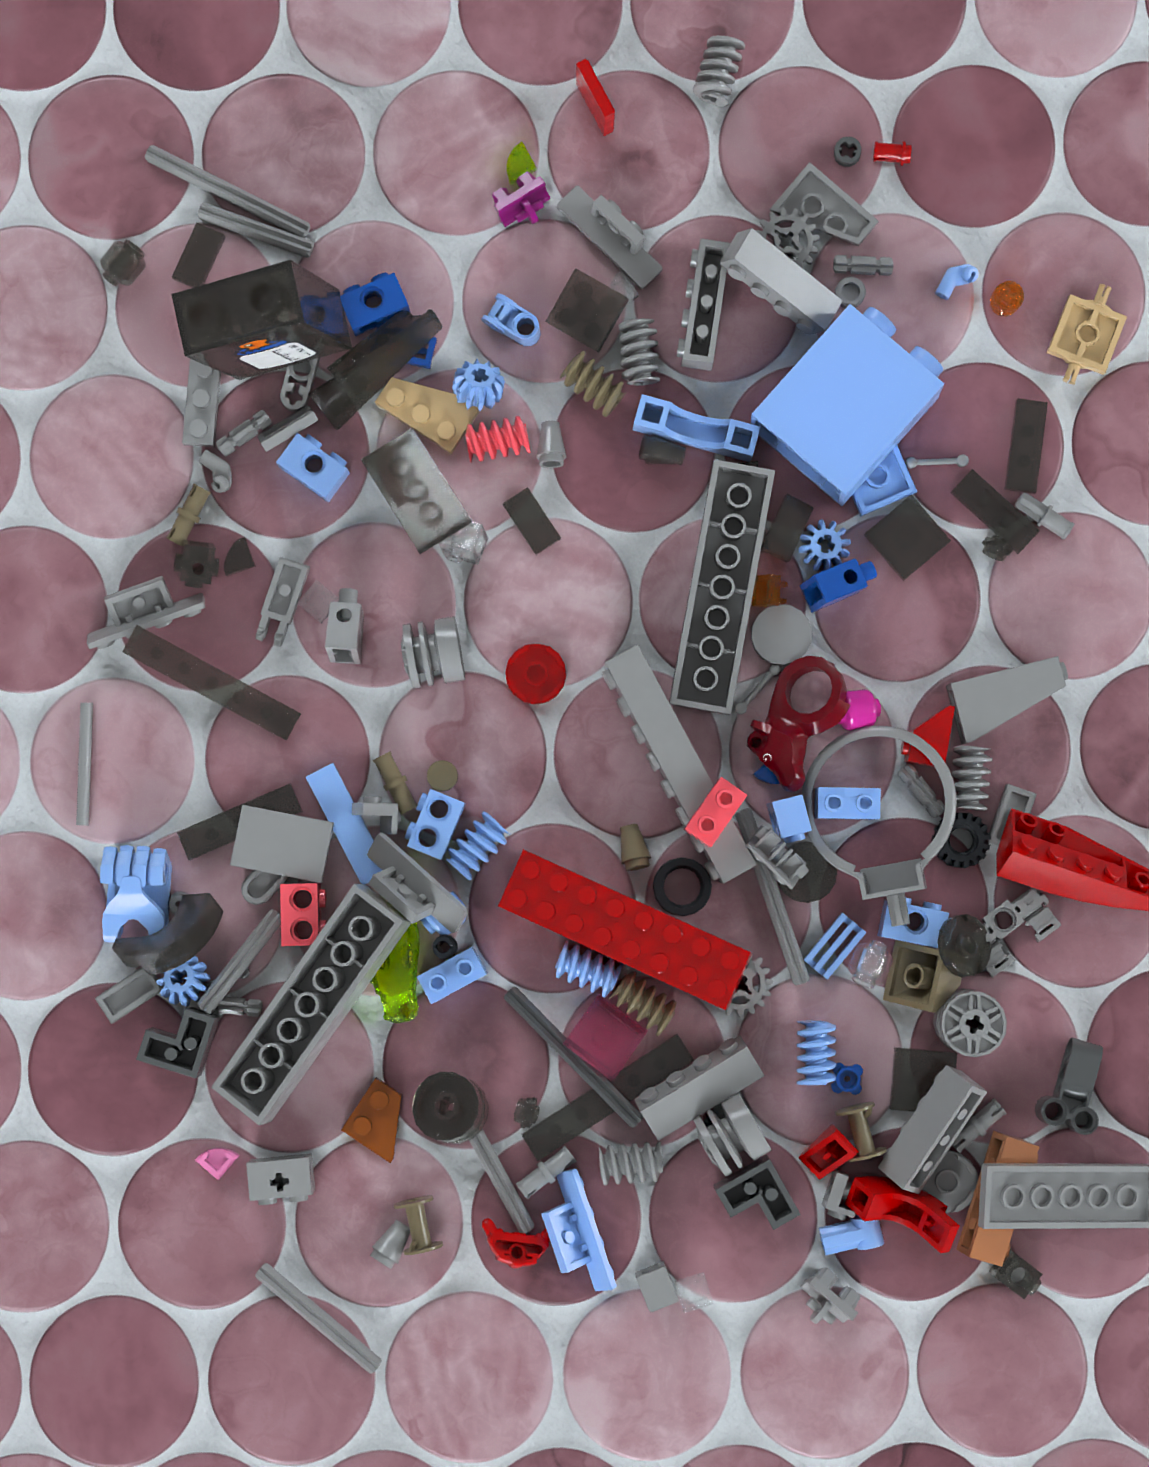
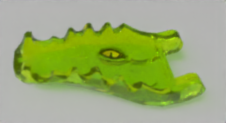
[370,922,420,1023]

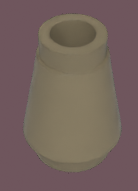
[620,824,651,871]

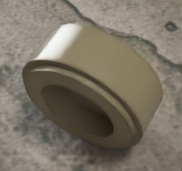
[427,760,458,791]

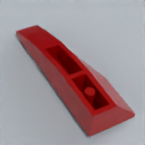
[996,808,1149,911]

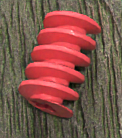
[465,416,531,463]

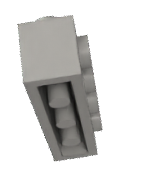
[720,228,843,335]
[677,239,731,371]
[634,1035,765,1141]
[878,1065,987,1194]

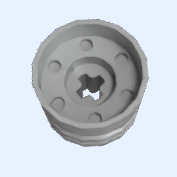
[401,616,465,689]
[933,988,1007,1057]
[693,1093,772,1177]

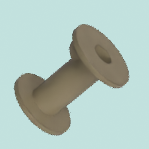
[835,1102,887,1162]
[393,1195,443,1255]

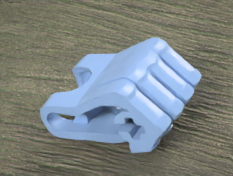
[100,845,172,944]

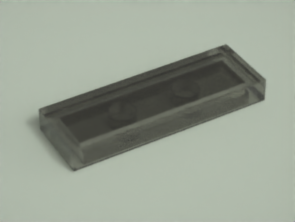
[1004,398,1048,494]
[950,469,1040,554]

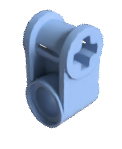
[481,293,541,346]

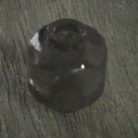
[100,240,146,286]

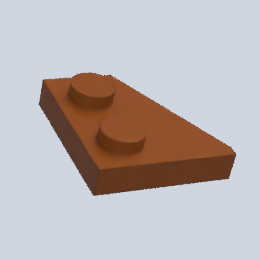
[341,1077,402,1163]

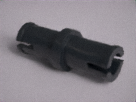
[433,935,458,959]

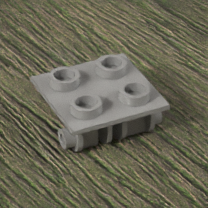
[746,825,809,889]

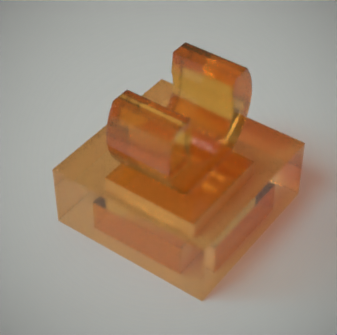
[751,574,788,607]

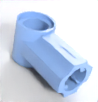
[819,1215,885,1255]

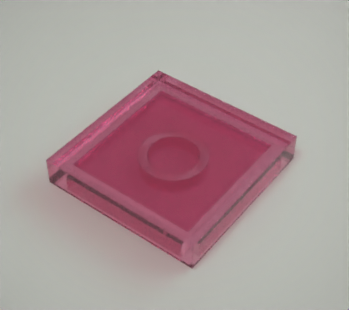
[562,994,648,1081]

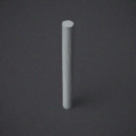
[76,703,93,826]

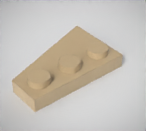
[375,377,479,454]

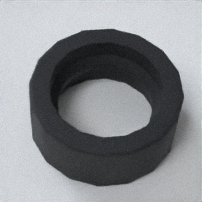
[653,857,712,916]

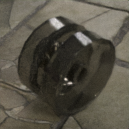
[412,1072,488,1144]

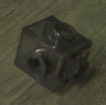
[173,539,219,588]

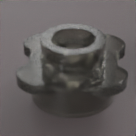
[982,535,1014,561]
[514,1097,540,1128]

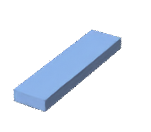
[306,763,382,885]

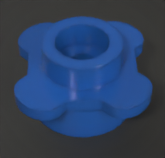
[831,1063,863,1095]

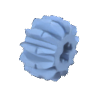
[452,359,505,412]
[798,520,851,571]
[156,953,211,1007]

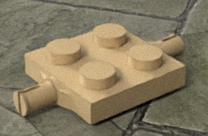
[1046,284,1127,385]

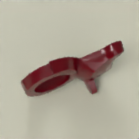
[747,656,850,792]

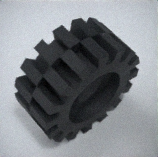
[932,812,991,868]

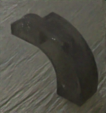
[112,893,224,975]

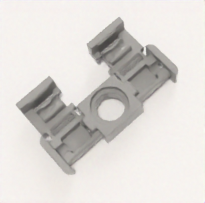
[958,887,1061,978]

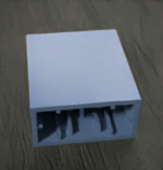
[751,304,945,507]

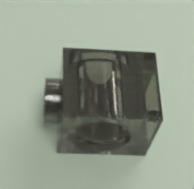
[989,1249,1043,1299]

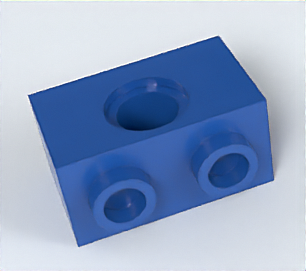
[338,272,411,337]

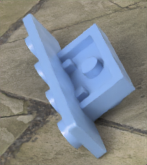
[541,1169,617,1291]

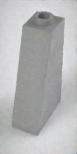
[946,656,1068,745]

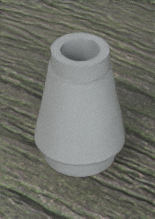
[536,421,567,468]
[370,1219,410,1269]

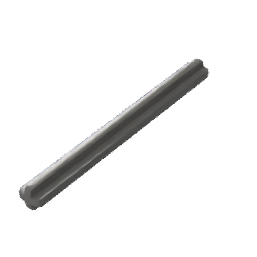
[504,987,643,1128]

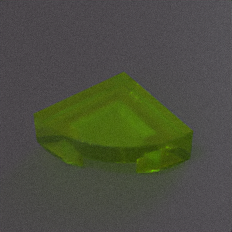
[507,142,537,185]

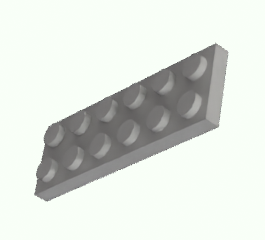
[978,1163,1149,1229]

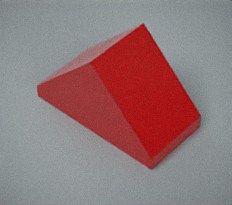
[798,1124,859,1180]

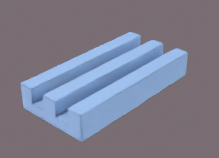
[803,912,867,980]

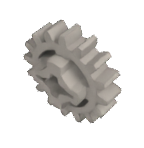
[755,208,820,268]
[715,951,773,1017]

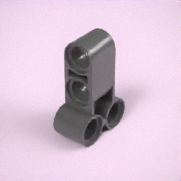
[1035,1037,1103,1135]

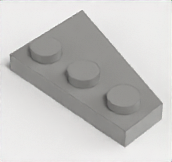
[770,162,879,246]

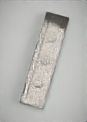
[177,784,303,860]

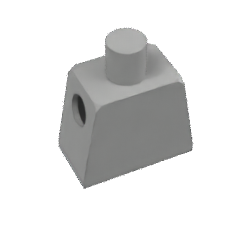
[325,588,364,664]

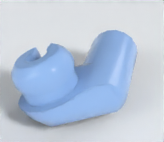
[935,264,979,300]

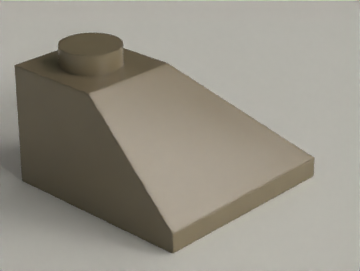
[883,940,966,1013]

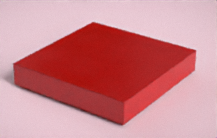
[576,59,615,136]

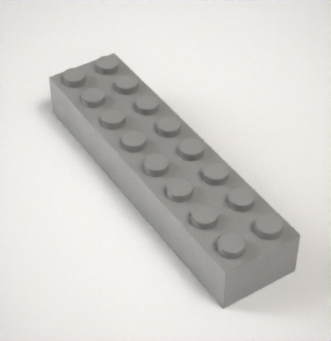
[669,459,775,715]
[602,645,757,883]
[211,884,411,1125]

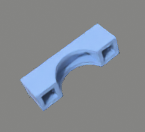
[633,394,761,463]

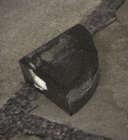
[224,537,256,577]

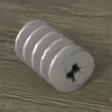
[693,36,745,107]
[619,318,660,386]
[951,746,993,811]
[599,1141,663,1185]

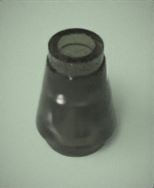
[639,434,686,465]

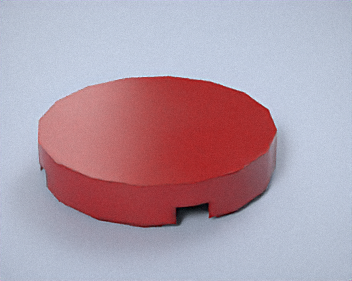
[505,644,566,705]

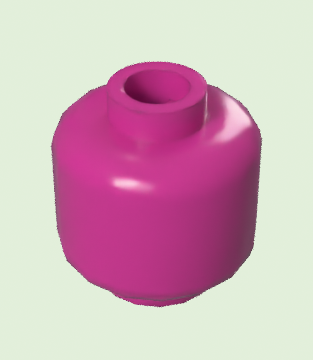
[838,689,881,731]

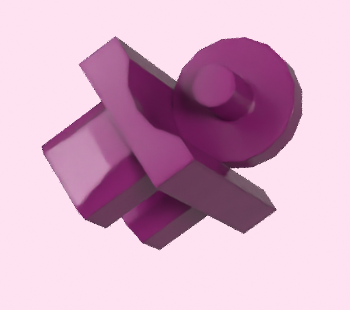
[492,171,550,227]

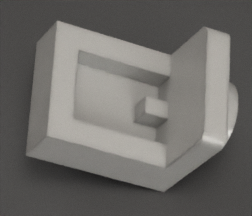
[352,797,401,835]

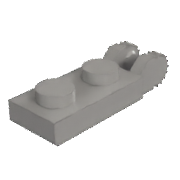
[256,557,310,647]

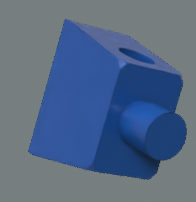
[799,559,877,613]

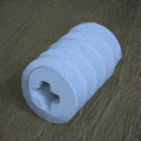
[446,811,510,881]
[555,940,623,998]
[797,1020,836,1085]

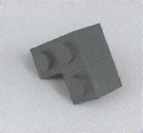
[136,1007,220,1078]
[713,1155,801,1230]

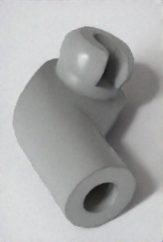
[199,450,232,493]

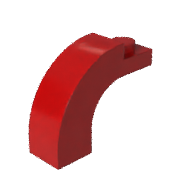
[845,1176,960,1253]

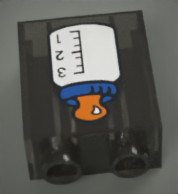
[171,259,352,380]

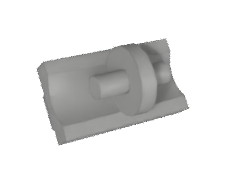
[800,1267,861,1325]

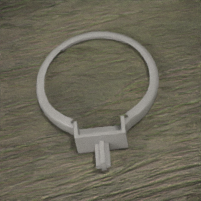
[802,726,957,927]

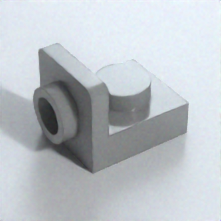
[822,1169,855,1220]

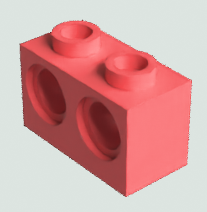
[683,777,747,847]
[280,883,327,946]

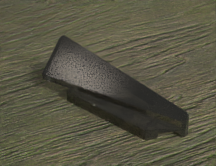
[308,309,443,430]

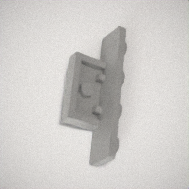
[557,186,662,289]
[87,576,205,649]
[367,832,468,933]

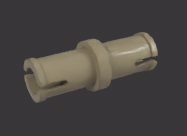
[166,483,211,547]
[373,751,417,814]

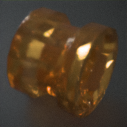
[990,281,1024,317]

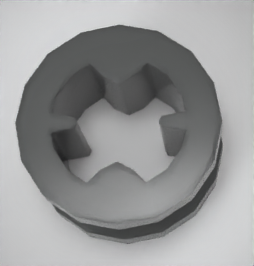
[834,137,861,167]

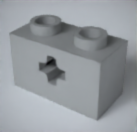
[246,1153,315,1205]

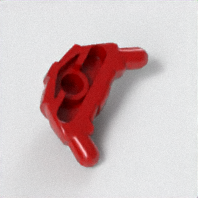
[482,1218,550,1268]

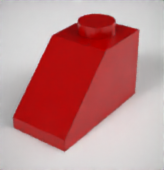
[900,706,955,768]

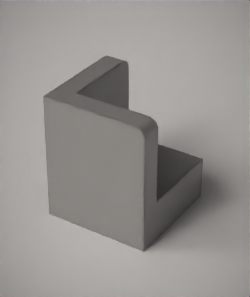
[635,1261,679,1312]

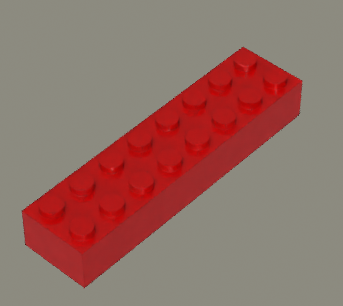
[498,849,752,1010]

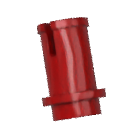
[873,141,912,166]

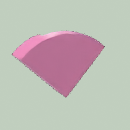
[195,1148,240,1180]

